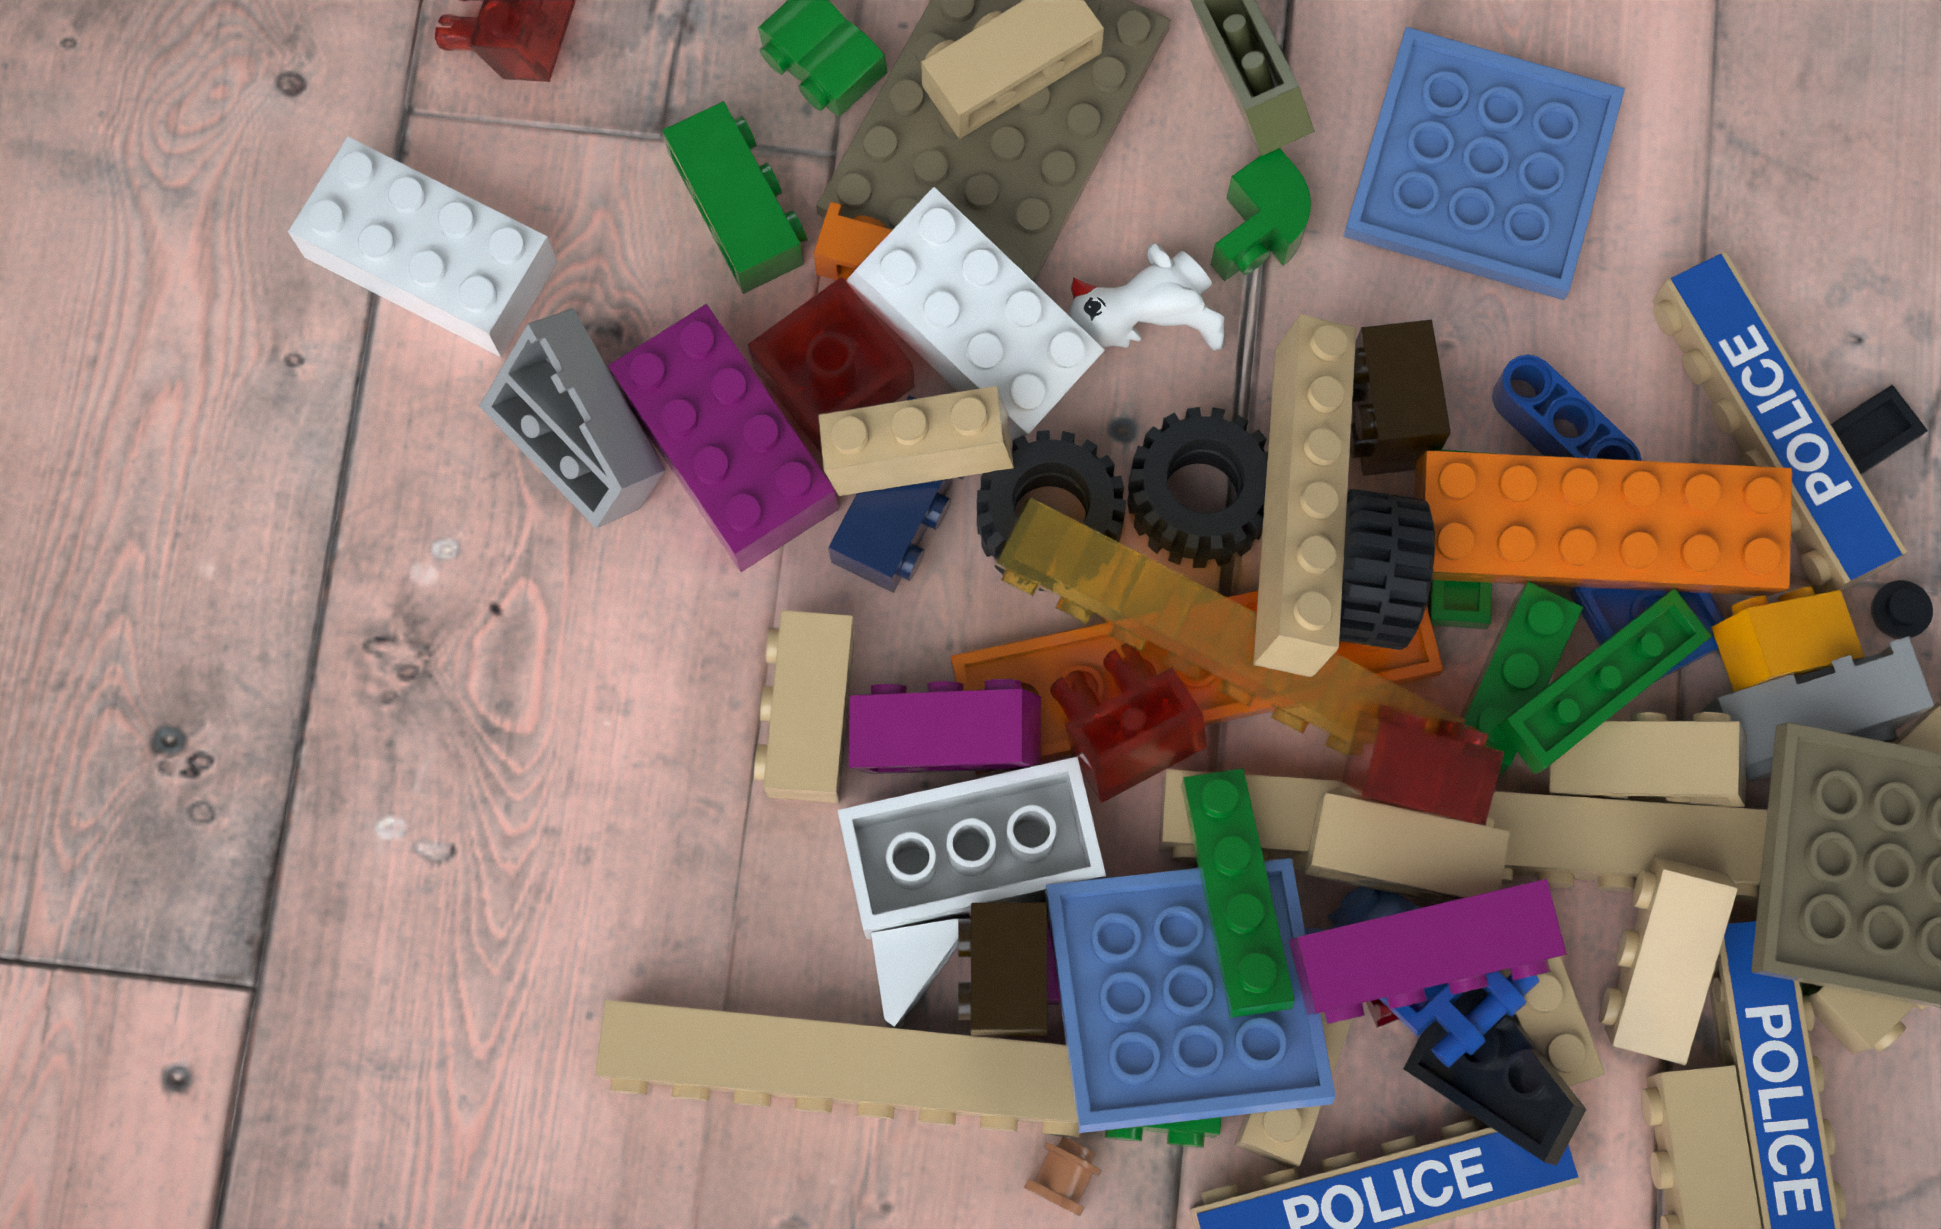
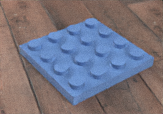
[1343,27,1625,300]
[1045,858,1336,1133]

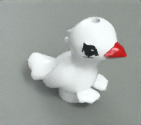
[1069,243,1226,351]

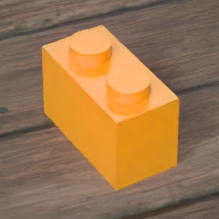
[1711,586,1865,692]

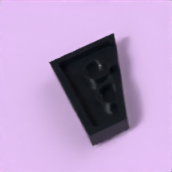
[1403,988,1586,1166]

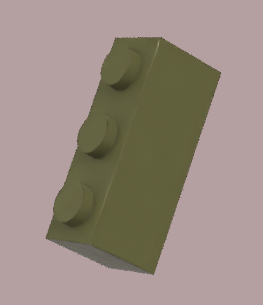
[1191,0,1315,156]

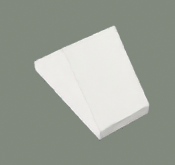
[871,919,959,1029]

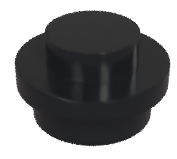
[1871,580,1933,639]

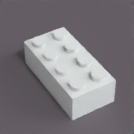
[288,136,558,357]
[844,187,1105,442]
[837,757,1106,940]

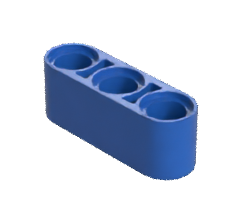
[1492,354,1642,461]

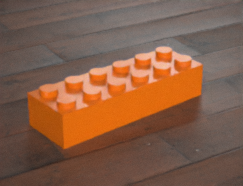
[1414,451,1792,596]

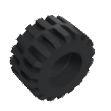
[1127,407,1268,568]
[977,430,1126,592]
[1339,489,1435,650]

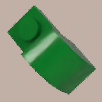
[1210,148,1311,282]

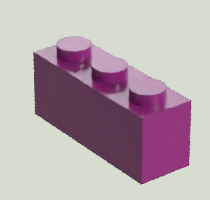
[849,679,1041,774]

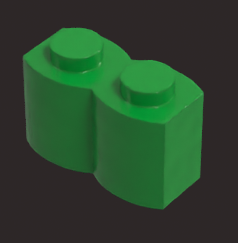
[758,0,888,117]

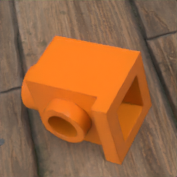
[813,202,892,283]

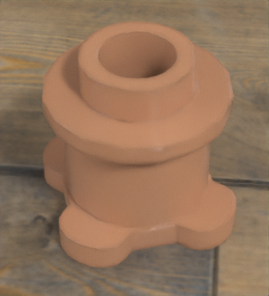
[1024,1136,1102,1216]

